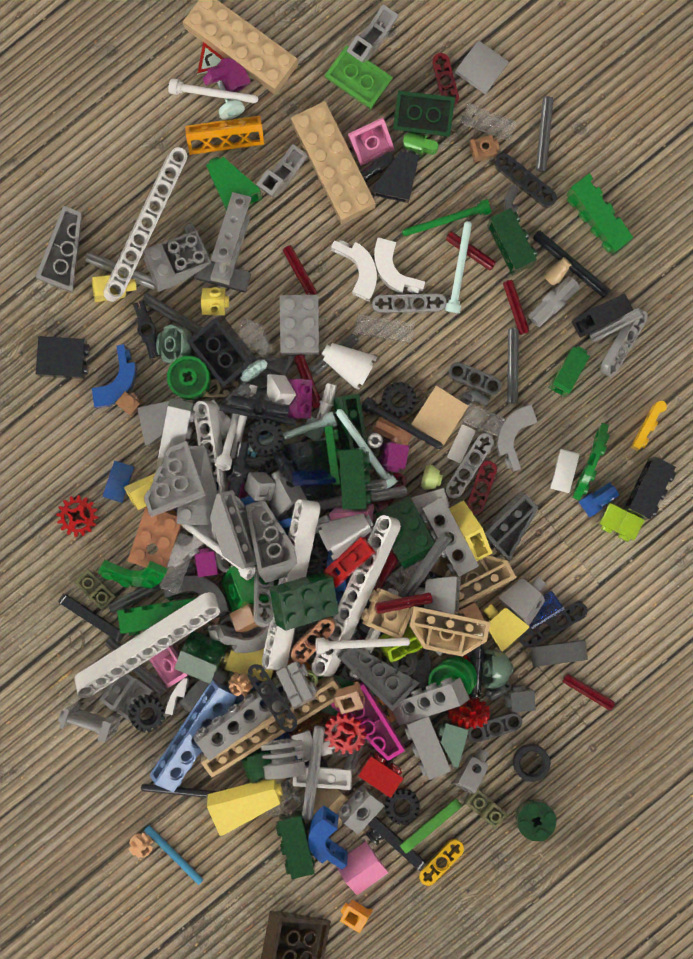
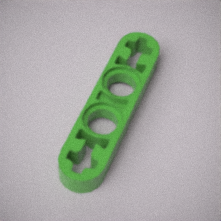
[400,798,462,854]

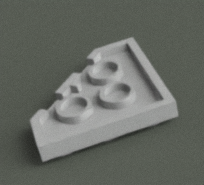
[144,441,206,517]

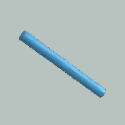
[144,825,204,885]

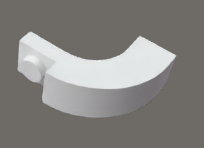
[374,238,425,294]
[331,240,377,302]

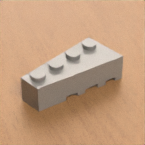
[36,206,82,294]

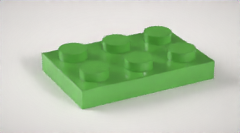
[325,45,393,110]

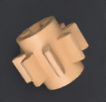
[228,672,253,697]
[129,833,153,858]

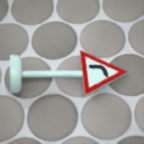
[197,42,245,120]

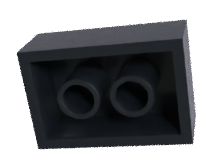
[188,316,258,387]
[283,440,335,501]
[623,457,676,520]

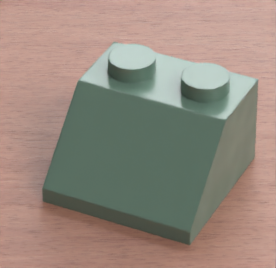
[437,720,469,768]

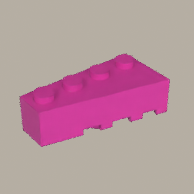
[330,681,405,761]

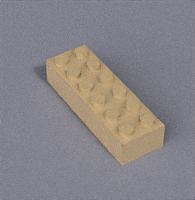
[183,0,298,95]
[291,101,376,224]

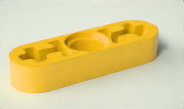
[419,839,464,886]

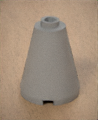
[317,513,374,560]

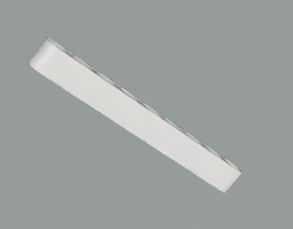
[103,147,187,302]
[193,401,234,572]
[262,499,320,670]
[312,515,401,677]
[74,592,220,698]

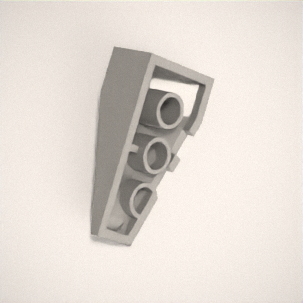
[177,446,218,525]

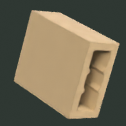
[411,386,468,445]

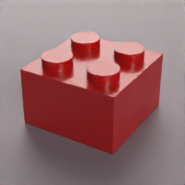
[358,752,404,798]

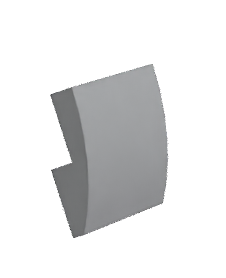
[455,40,509,95]
[99,673,155,722]

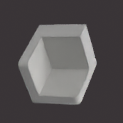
[244,472,276,501]

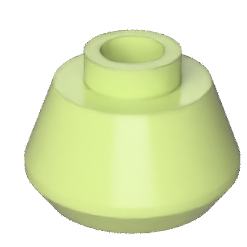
[421,464,443,490]

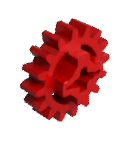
[56,495,99,537]
[447,696,490,729]
[324,712,367,755]

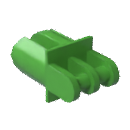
[403,132,438,157]

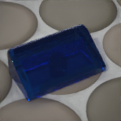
[292,470,336,486]
[529,591,564,629]

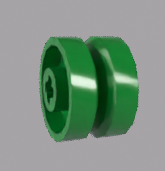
[167,356,211,400]
[428,656,477,696]

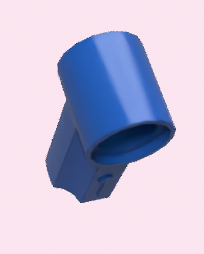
[578,482,619,517]

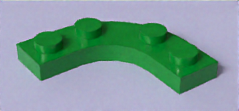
[572,423,610,501]
[97,559,168,589]

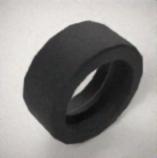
[513,744,551,782]

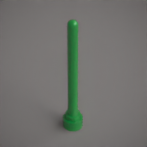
[402,199,492,236]

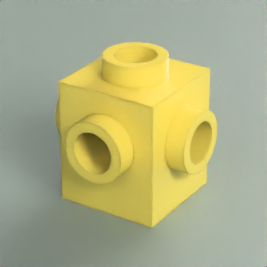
[201,287,229,316]

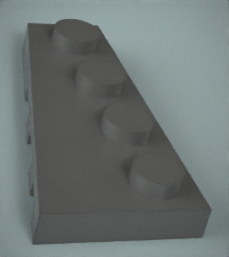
[338,648,419,711]

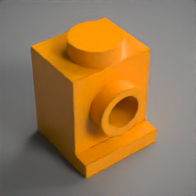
[340,900,373,933]

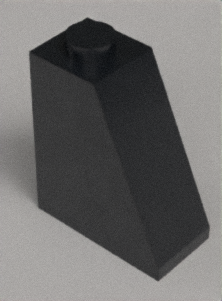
[372,150,419,204]
[571,293,633,338]

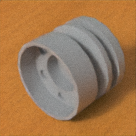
[261,739,306,780]

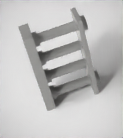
[211,192,251,285]
[58,701,122,743]

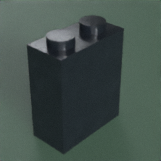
[36,336,90,379]

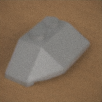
[210,490,257,569]

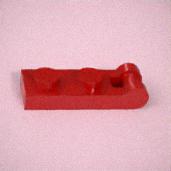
[323,537,375,587]

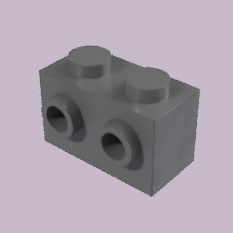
[504,685,536,712]

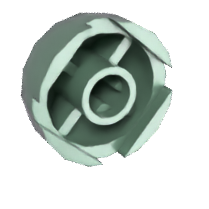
[156,325,193,363]
[482,649,513,688]

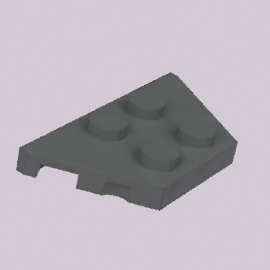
[238,356,294,421]

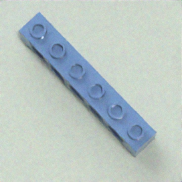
[149,680,237,793]

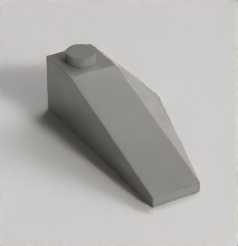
[245,500,297,583]

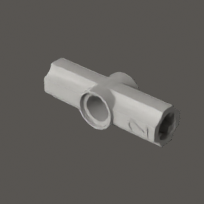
[528,276,580,328]

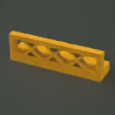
[185,115,265,155]

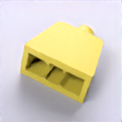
[92,274,137,302]
[483,604,530,652]

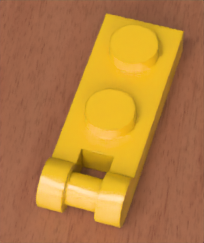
[630,401,667,451]

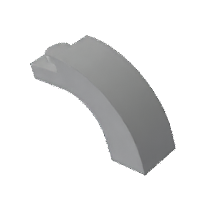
[347,4,399,63]
[256,144,308,198]
[497,405,538,472]
[216,613,269,653]

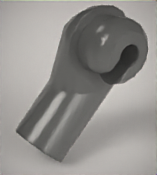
[505,185,519,212]
[461,390,490,407]
[484,682,511,700]

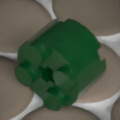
[241,748,272,783]
[515,799,556,841]

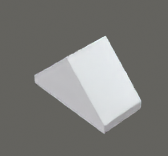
[267,374,296,405]

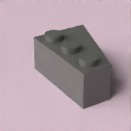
[483,492,539,561]

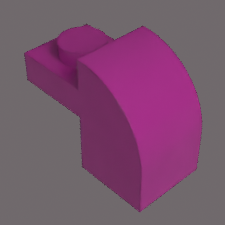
[203,58,251,92]

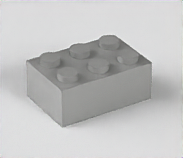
[280,295,319,356]
[404,716,451,780]

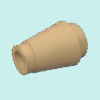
[544,257,572,286]

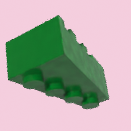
[566,173,633,255]
[117,597,197,636]

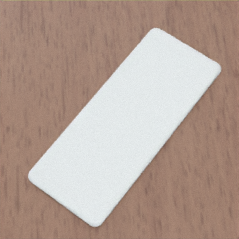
[447,425,475,463]

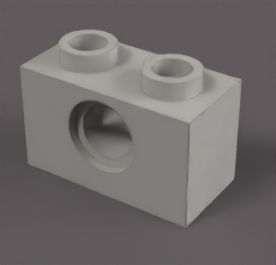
[336,785,384,834]

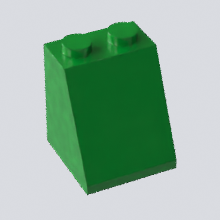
[206,157,262,211]
[221,566,279,612]

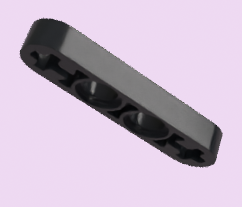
[494,153,557,208]
[58,593,126,642]
[519,602,588,647]
[247,664,297,732]
[368,816,427,871]

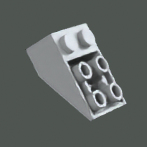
[143,230,211,292]

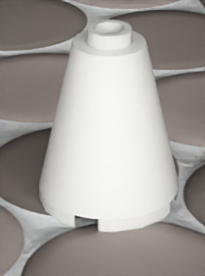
[322,343,377,390]

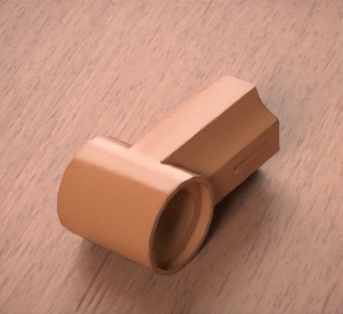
[373,417,412,445]

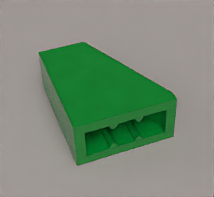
[548,346,590,397]

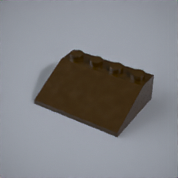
[261,911,331,959]

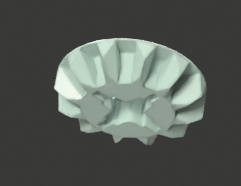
[240,359,268,383]

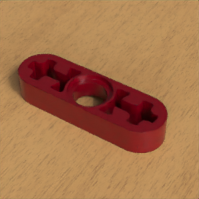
[432,53,459,107]
[467,461,497,514]

